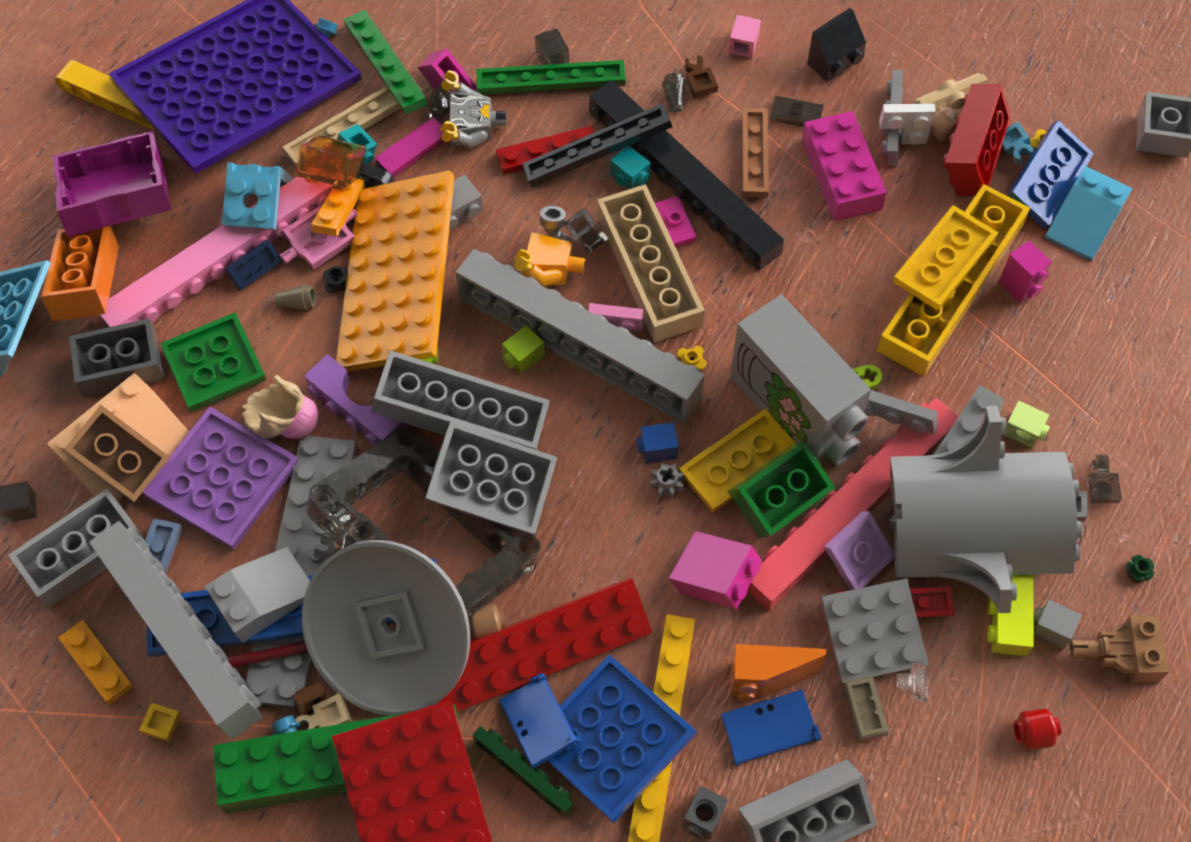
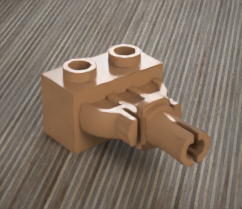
[1069,615,1169,684]

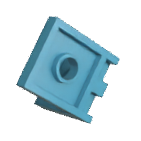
[222,162,293,230]

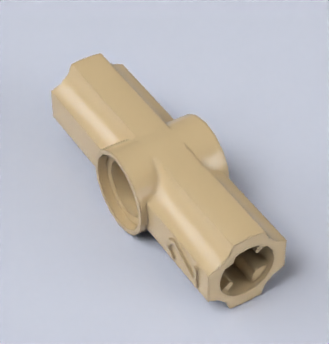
[914,73,988,112]

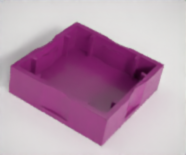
[52,131,172,237]

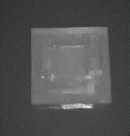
[897,663,928,701]

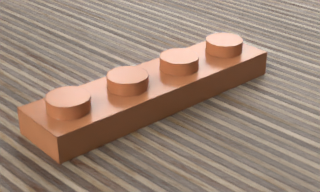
[742,108,769,198]

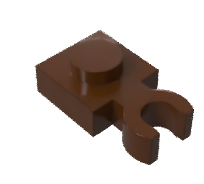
[684,55,718,98]

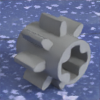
[650,463,684,499]

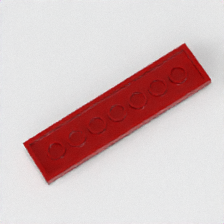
[437,577,653,711]

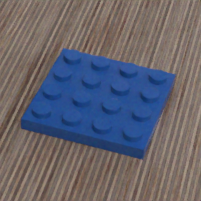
[547,654,697,823]

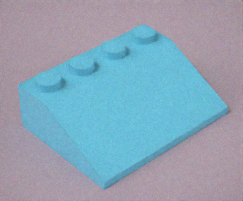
[0,260,51,377]

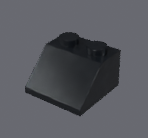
[807,8,866,82]

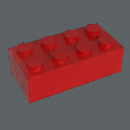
[943,84,1011,196]

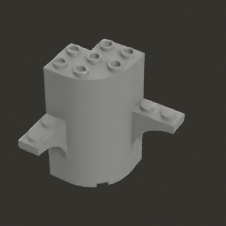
[890,406,1082,613]

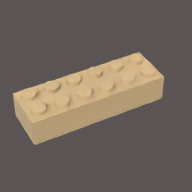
[597,184,705,343]

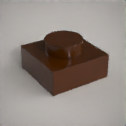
[293,682,326,716]

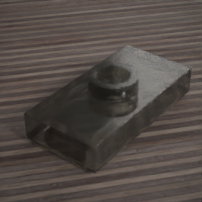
[770,96,824,127]

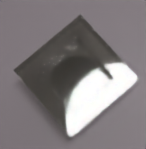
[428,86,451,121]

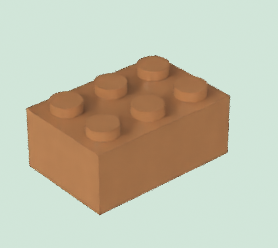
[63,405,170,503]

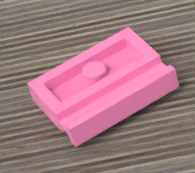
[589,303,643,331]

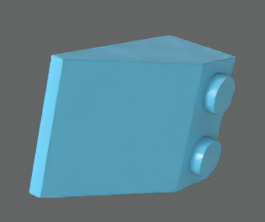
[1045,166,1132,261]

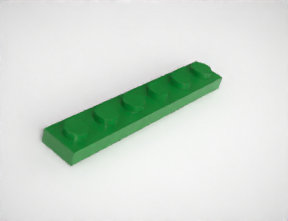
[343,10,427,115]
[476,60,626,95]

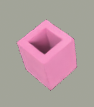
[729,15,761,58]

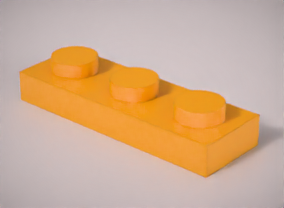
[311,175,365,237]
[58,619,134,705]

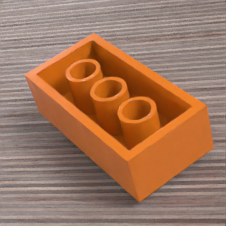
[41,226,119,321]

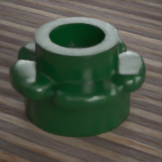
[1126,555,1155,583]

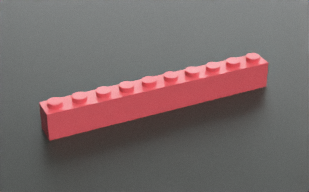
[747,398,959,611]

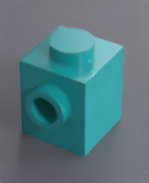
[610,146,650,189]

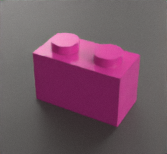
[999,241,1052,304]

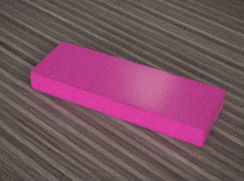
[375,117,445,177]

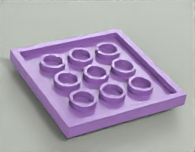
[142,406,299,550]

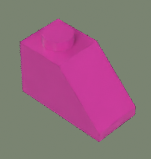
[417,48,477,98]

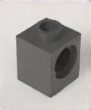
[683,786,728,839]

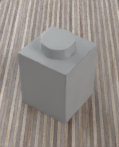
[1033,599,1081,649]

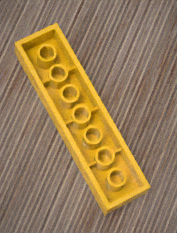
[877,184,1030,377]

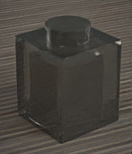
[535,28,569,65]
[564,208,609,254]
[0,481,37,524]

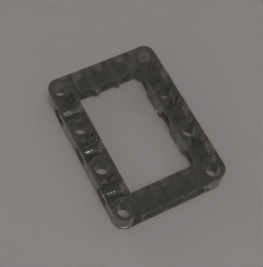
[306,428,541,619]

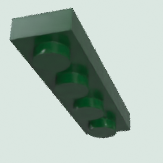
[472,726,573,819]

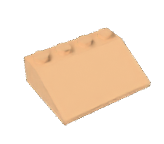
[47,373,189,502]

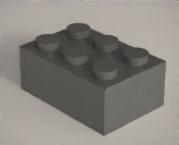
[69,318,165,398]

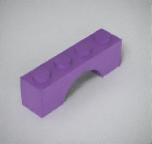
[304,354,408,452]

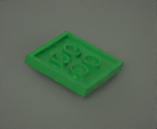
[160,312,267,412]

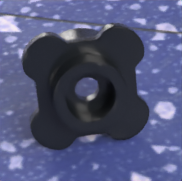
[323,266,348,293]

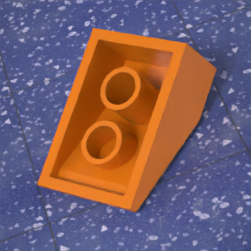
[731,644,826,702]

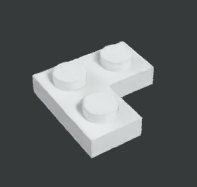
[879,104,936,145]

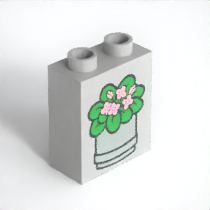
[730,294,871,466]

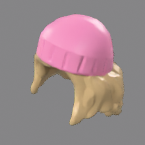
[242,375,318,439]

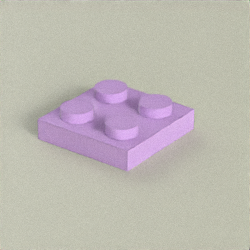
[824,511,894,590]

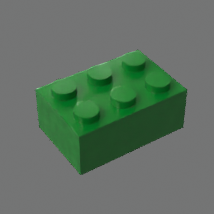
[727,441,835,538]

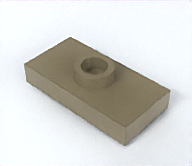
[843,676,889,741]

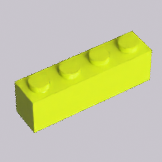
[987,574,1034,656]

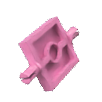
[279,204,358,270]

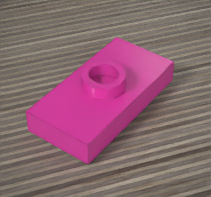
[655,196,696,248]

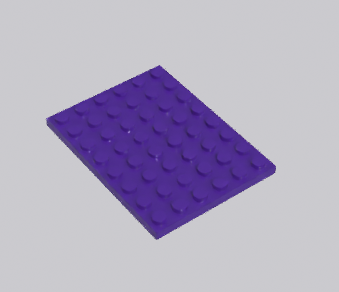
[109,0,361,174]

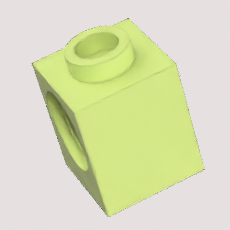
[1005,401,1050,449]

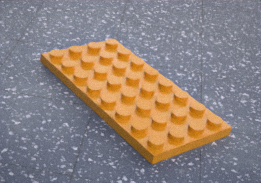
[336,170,454,372]

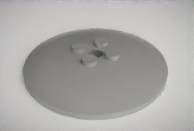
[302,540,470,716]

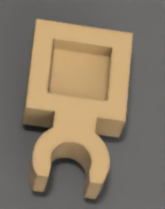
[295,693,352,729]

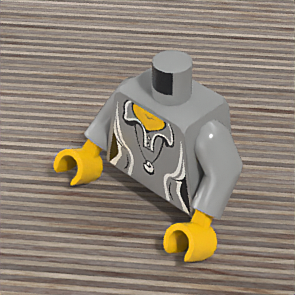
[440,71,507,148]

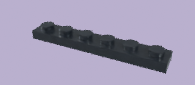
[523,103,673,187]

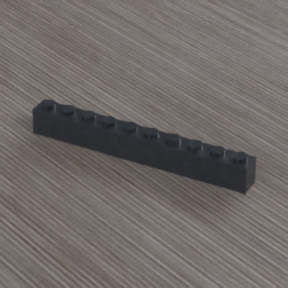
[589,81,784,271]

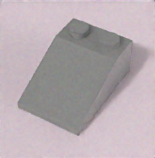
[205,547,310,643]

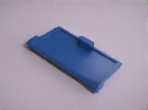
[499,673,580,768]
[721,689,821,766]

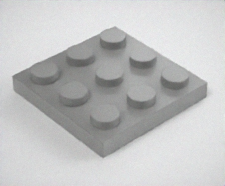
[820,579,929,684]

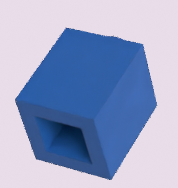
[636,422,679,463]

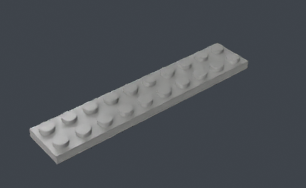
[245,436,357,709]

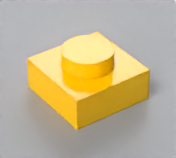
[139,703,181,742]

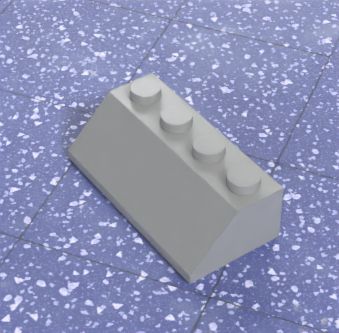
[738,759,877,842]

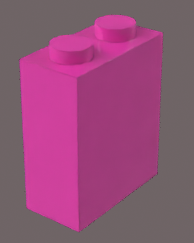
[669,531,762,609]

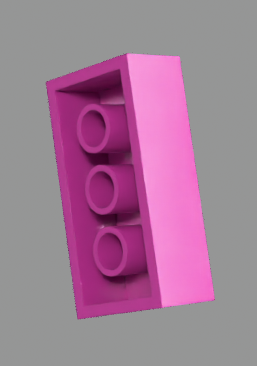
[802,111,887,221]

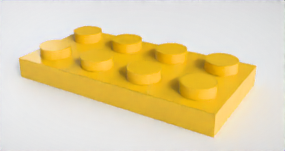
[893,205,998,310]
[678,408,796,513]

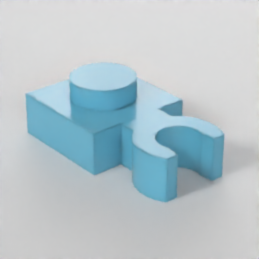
[1002,121,1034,165]

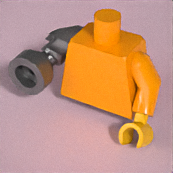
[514,206,585,287]

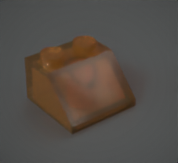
[297,135,366,189]

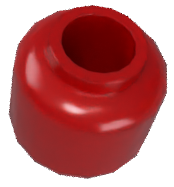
[1013,709,1062,750]

